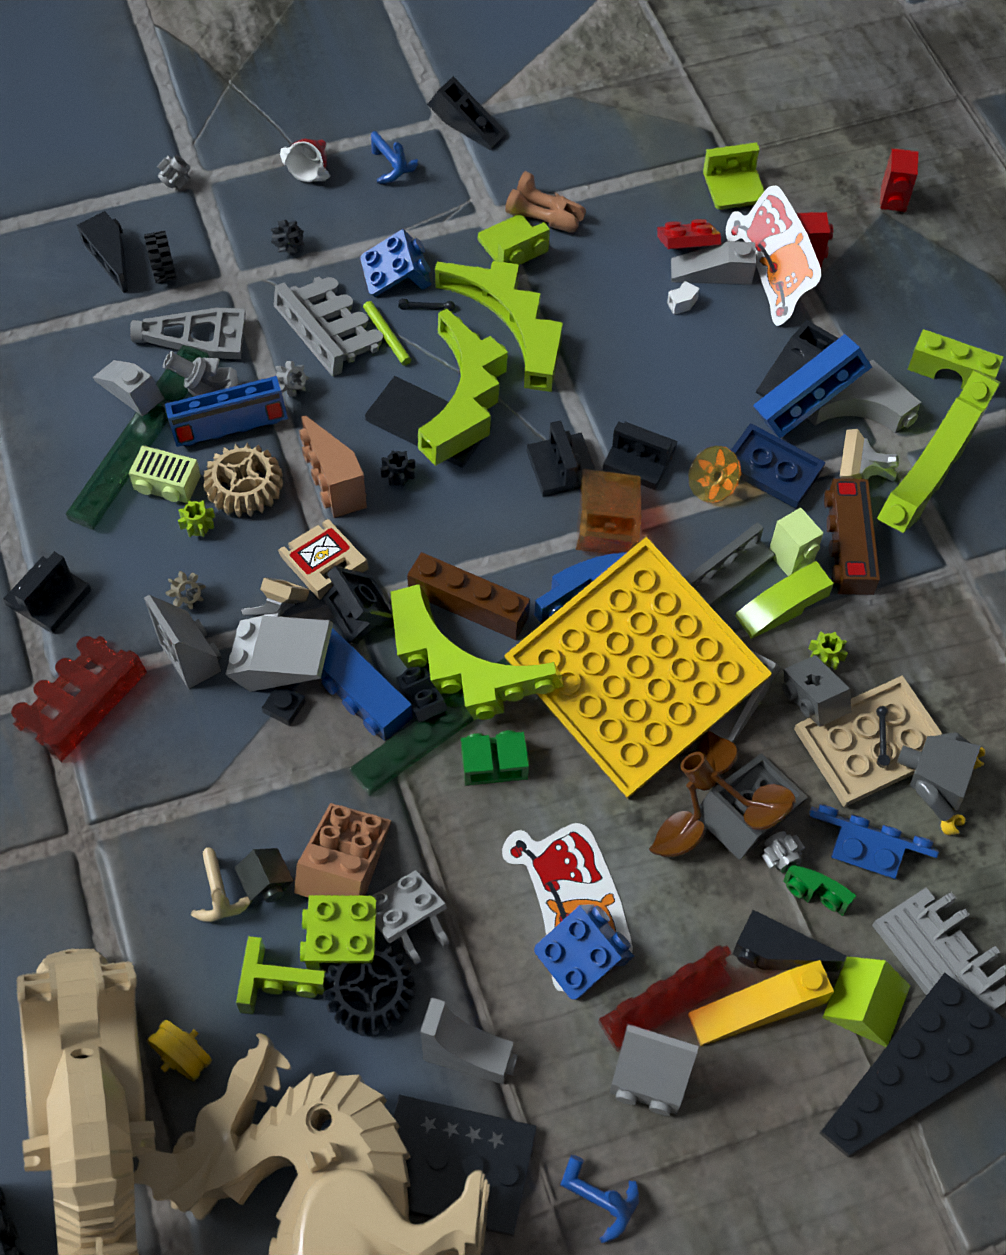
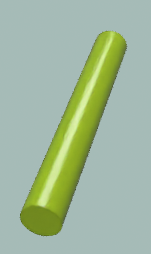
[363,301,411,366]

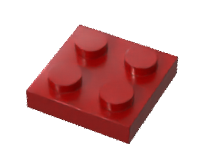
[657,219,721,249]

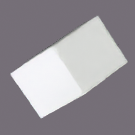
[667,281,700,315]

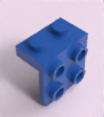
[361,229,431,297]
[534,904,635,999]

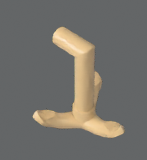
[191,847,251,922]

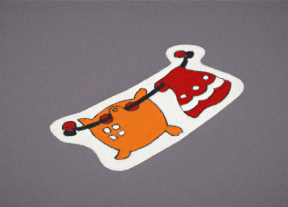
[726,185,821,326]
[502,823,633,991]

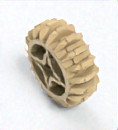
[203,443,283,518]

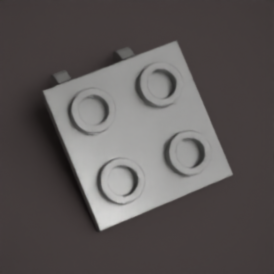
[372,870,449,965]

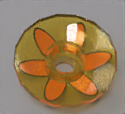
[688,446,741,503]

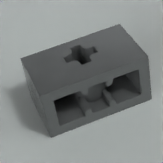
[782,655,852,727]

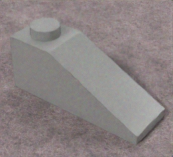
[671,241,756,285]
[93,360,164,417]

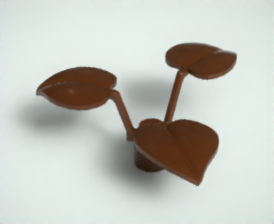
[649,730,796,857]

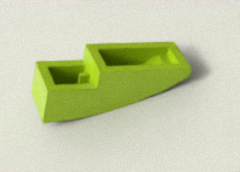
[735,561,833,639]

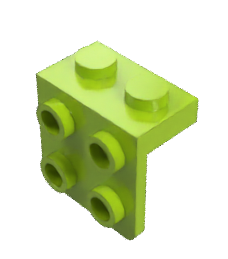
[703,142,765,210]
[478,215,550,265]
[300,895,376,971]

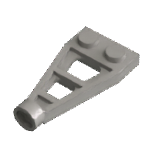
[130,308,246,359]

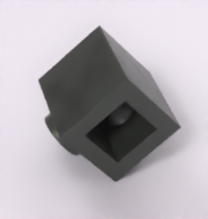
[235,848,294,903]

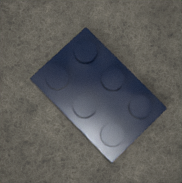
[721,423,826,508]

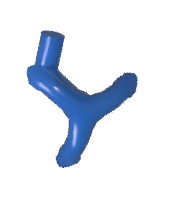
[371,131,419,184]
[560,1155,639,1243]

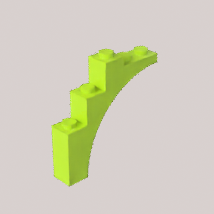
[435,261,563,392]
[418,309,508,466]
[391,584,563,720]

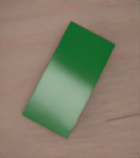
[783,865,856,916]

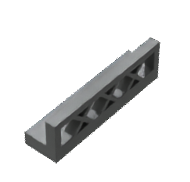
[685,522,775,608]

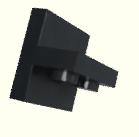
[527,420,599,497]
[602,421,678,490]
[3,551,91,634]
[322,566,394,644]

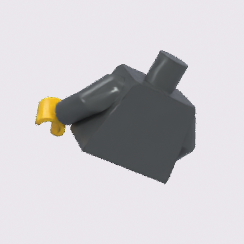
[897,732,986,835]

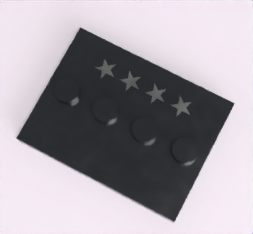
[393,1095,537,1237]

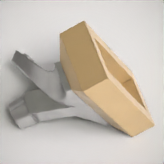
[840,429,899,481]
[241,578,310,617]

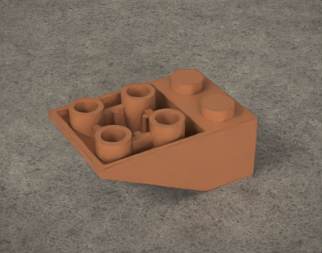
[299,416,367,518]
[294,803,391,897]

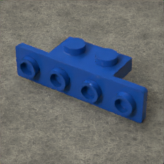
[810,804,939,879]

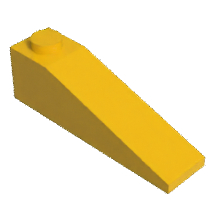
[688,960,834,1046]

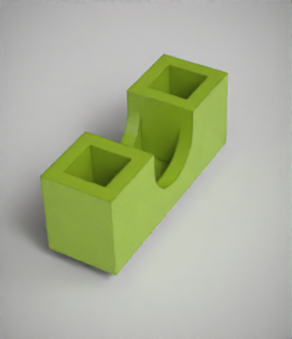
[907,329,1003,389]

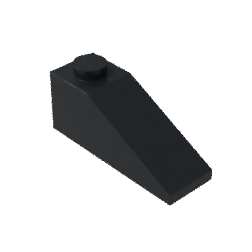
[427,76,507,150]
[77,211,128,293]
[732,910,846,972]

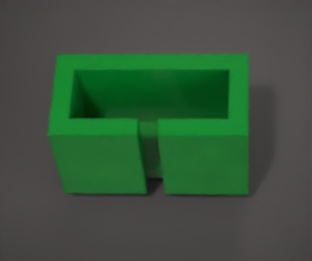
[461,730,529,786]

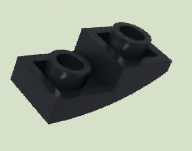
[396,666,448,723]

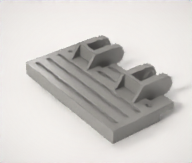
[872,887,1006,1011]

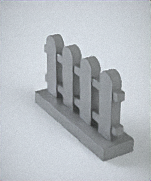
[274,276,383,377]

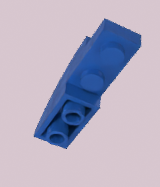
[534,552,627,624]

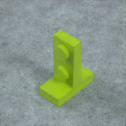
[236,936,327,1014]

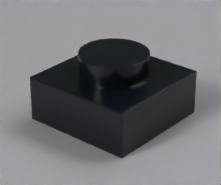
[262,686,306,726]

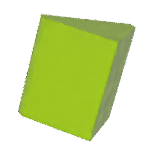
[822,957,911,1047]

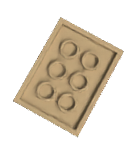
[794,675,942,807]

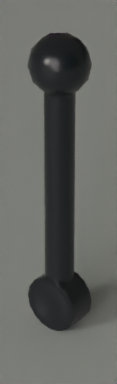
[398,298,455,311]
[876,706,890,768]

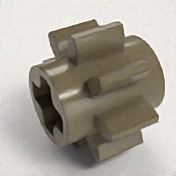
[165,571,206,609]

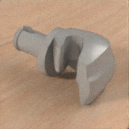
[163,351,238,396]

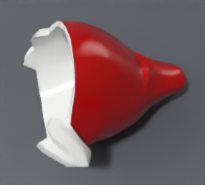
[280,138,330,183]

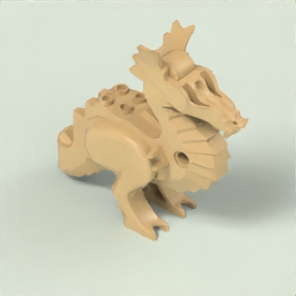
[17,949,156,1255]
[134,1033,490,1255]

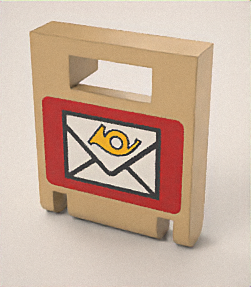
[278,519,369,600]

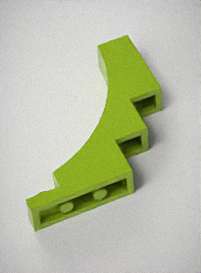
[877,369,1001,533]

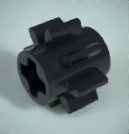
[271,219,304,254]
[380,450,416,487]

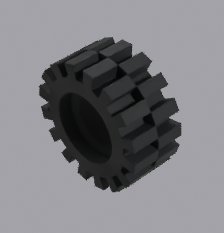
[144,230,177,283]

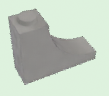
[807,360,921,433]
[421,998,518,1084]

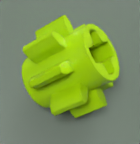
[178,500,215,537]
[808,631,848,670]

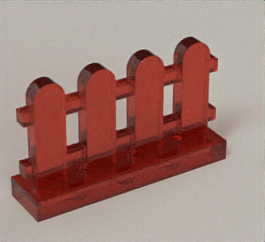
[11,635,147,762]
[598,945,732,1052]

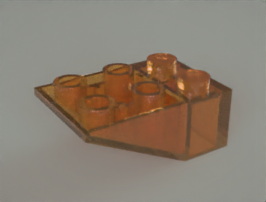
[575,469,641,554]

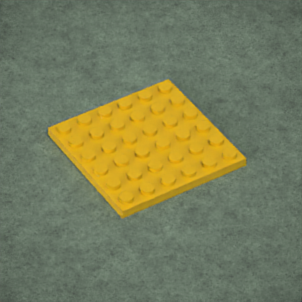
[504,537,772,799]

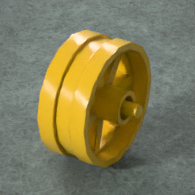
[147,1020,212,1082]

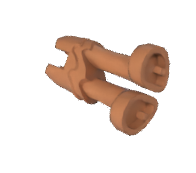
[505,171,586,233]

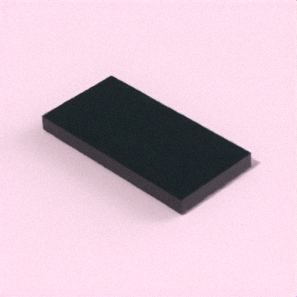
[365,376,491,468]

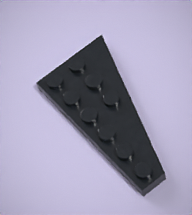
[819,972,1006,1157]

